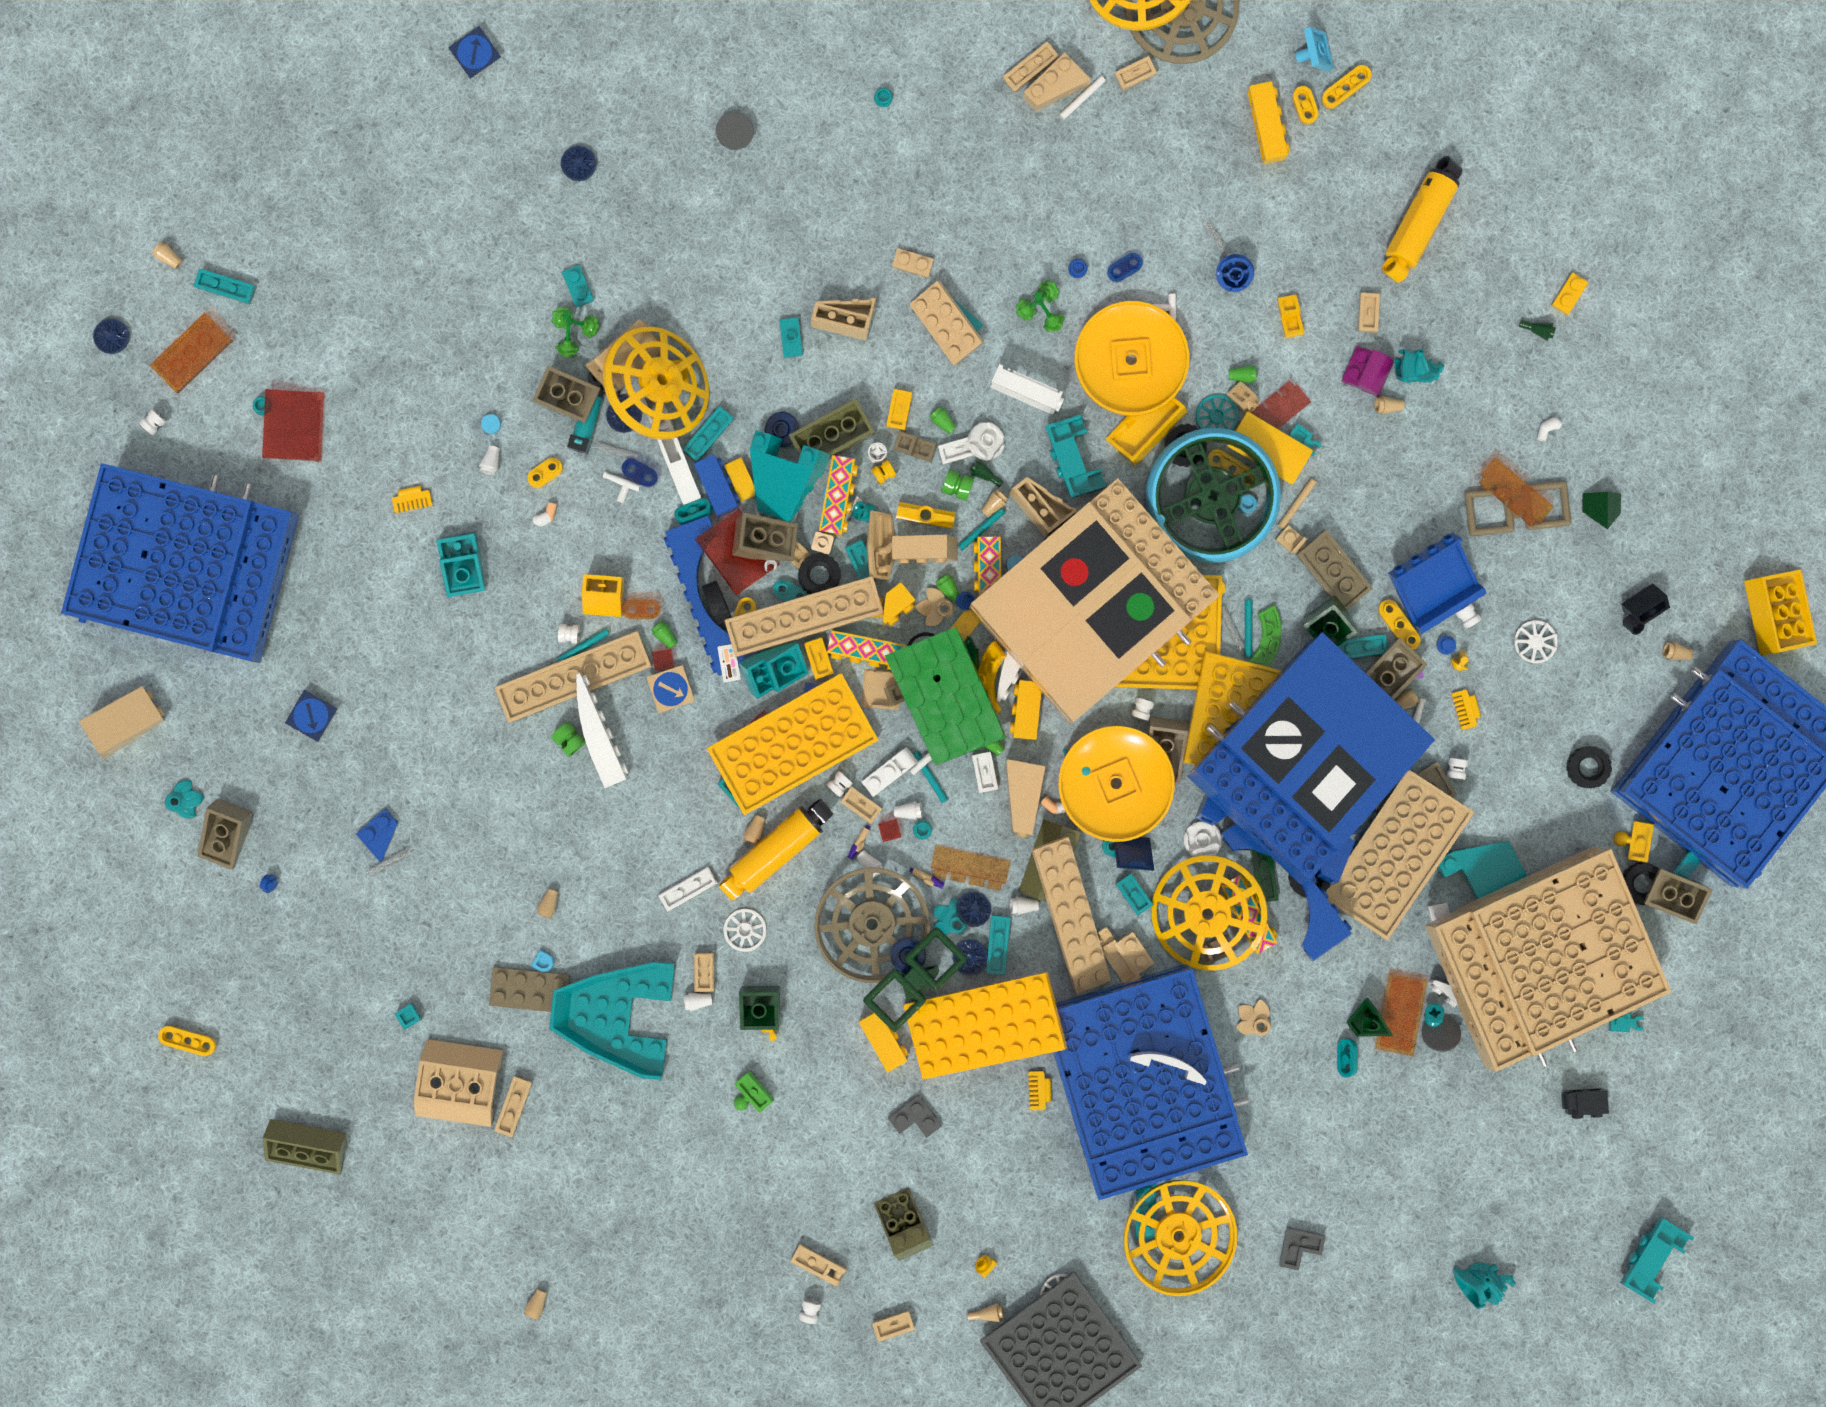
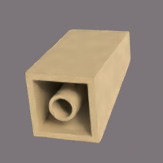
[585,319,660,392]
[79,686,165,760]
[1005,759,1046,838]

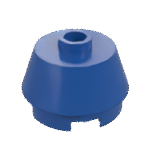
[1216,254,1254,292]

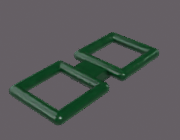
[863,927,968,1032]

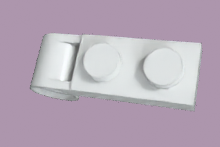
[862,747,918,797]

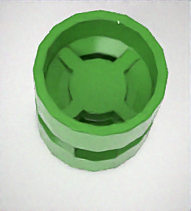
[941,469,974,501]
[550,721,586,757]

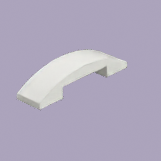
[1128,1051,1206,1085]

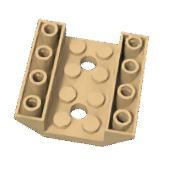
[414,1039,503,1127]

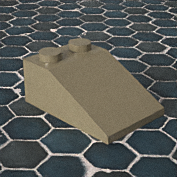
[532,366,601,423]
[732,512,798,561]
[1364,638,1428,700]
[1148,717,1189,783]
[197,799,253,870]
[1643,868,1712,925]

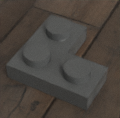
[888,1095,942,1138]
[1279,1227,1326,1270]

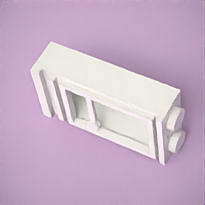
[990,364,1064,415]

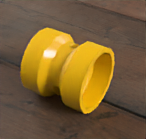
[871,459,897,485]

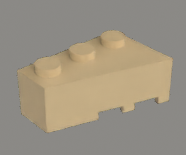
[1023,52,1091,111]
[811,298,876,341]
[1009,477,1078,538]
[892,535,958,564]

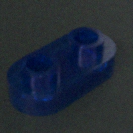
[1107,253,1143,283]
[621,459,658,488]

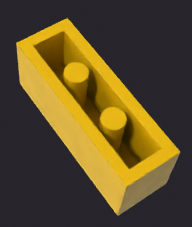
[1010,680,1041,740]
[859,1011,909,1073]

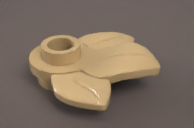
[915,588,954,626]
[1236,1000,1271,1036]

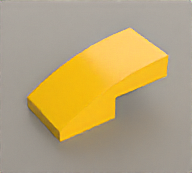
[1277,294,1304,339]
[724,457,755,502]

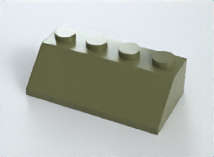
[789,398,875,460]
[1018,819,1081,902]
[263,1119,347,1175]

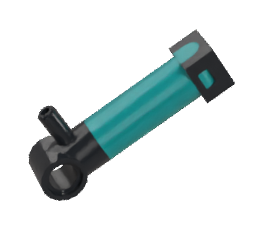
[567,371,621,455]

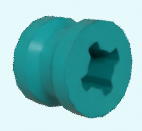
[852,502,876,523]
[1424,1003,1445,1027]

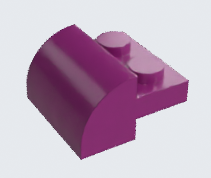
[1341,346,1394,397]

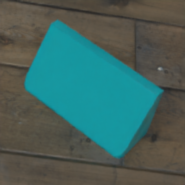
[1673,851,1700,878]

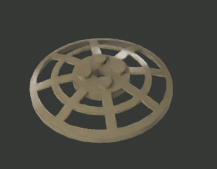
[1125,0,1239,64]
[814,867,930,983]

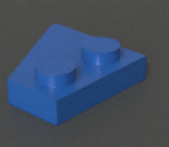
[356,809,398,862]

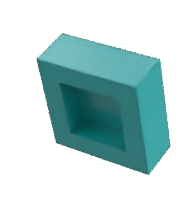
[394,1003,422,1030]

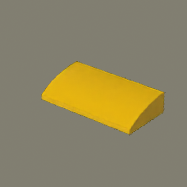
[1106,397,1187,467]
[1227,411,1313,485]

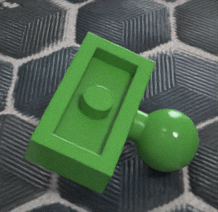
[734,1070,775,1113]

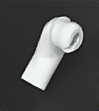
[1537,417,1562,442]

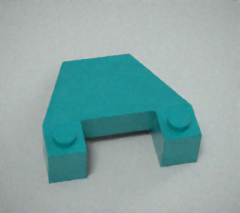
[750,430,830,522]
[1437,841,1527,899]

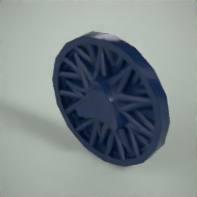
[561,146,596,182]
[93,318,130,354]
[606,397,642,433]
[765,412,800,448]
[956,892,991,927]
[890,937,926,973]
[952,939,988,976]

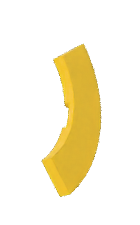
[978,641,1007,714]

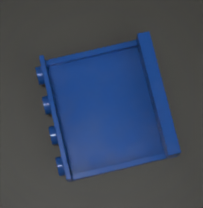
[1388,533,1487,634]

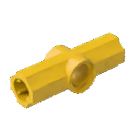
[896,502,955,529]

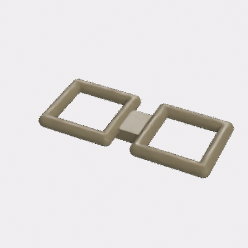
[1464,481,1571,536]

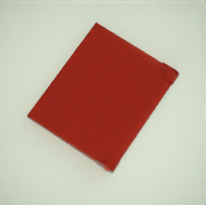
[262,389,325,462]
[695,509,780,595]

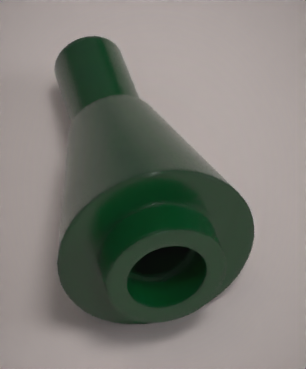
[1519,320,1556,341]
[970,459,1004,487]

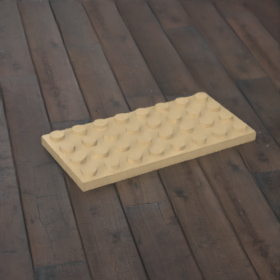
[1326,770,1475,941]

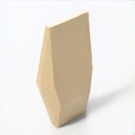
[866,511,895,581]

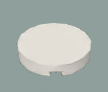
[968,422,1005,461]
[1183,821,1222,857]

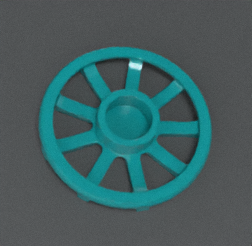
[1196,395,1239,430]

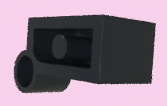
[1621,583,1670,635]
[1561,1088,1609,1119]

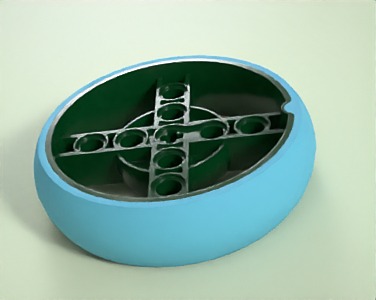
[1146,428,1281,563]

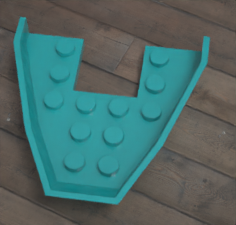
[549,962,675,1080]

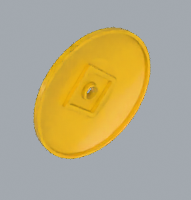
[1074,301,1189,416]
[1058,726,1175,842]

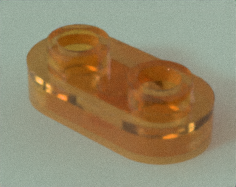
[622,600,661,619]

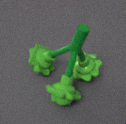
[1015,280,1065,332]
[551,307,600,358]

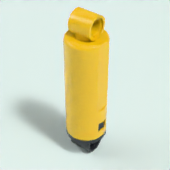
[1382,156,1462,283]
[718,799,833,901]

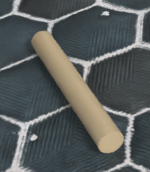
[1278,479,1317,529]

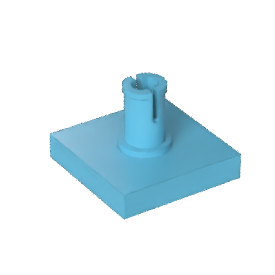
[1295,27,1334,71]

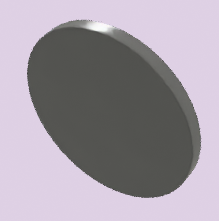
[716,112,754,150]
[1422,1016,1461,1052]

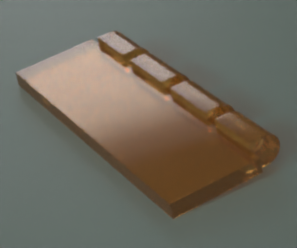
[1479,457,1554,527]
[931,845,1010,891]

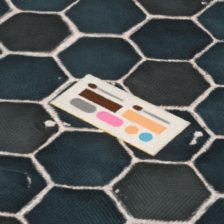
[717,644,741,683]

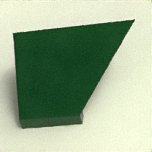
[1582,491,1621,530]
[1346,998,1393,1037]

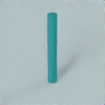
[957,508,1005,551]
[1245,600,1252,657]
[557,628,610,662]
[913,751,948,803]

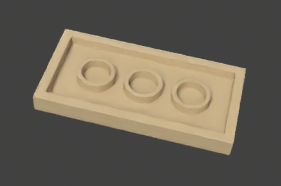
[909,280,984,366]

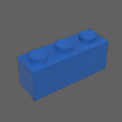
[693,454,740,518]

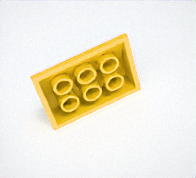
[1744,569,1817,656]

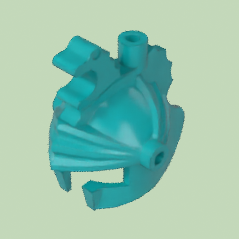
[1395,349,1445,383]
[1453,1262,1516,1309]

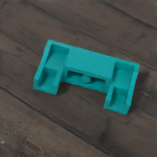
[1045,414,1107,499]
[1620,1217,1694,1304]

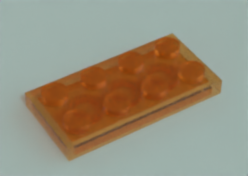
[149,312,233,394]
[1374,973,1428,1057]

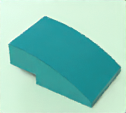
[436,531,485,597]
[739,642,809,699]

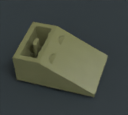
[874,1187,934,1261]

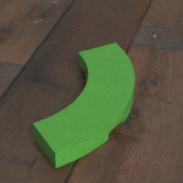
[1247,605,1281,667]

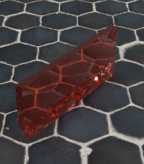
[1237,381,1311,429]

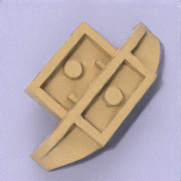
[1098,927,1155,983]

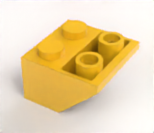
[582,574,625,617]
[883,582,915,626]

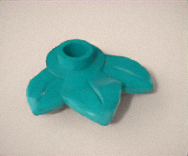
[164,780,204,819]
[933,898,967,935]

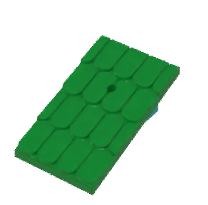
[885,627,1007,766]

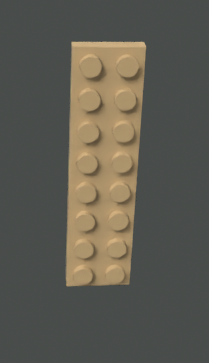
[725,576,884,657]
[494,631,652,723]
[1031,836,1111,994]

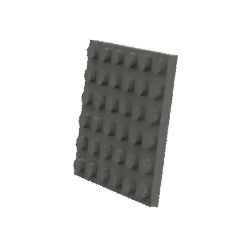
[980,1271,1142,1407]

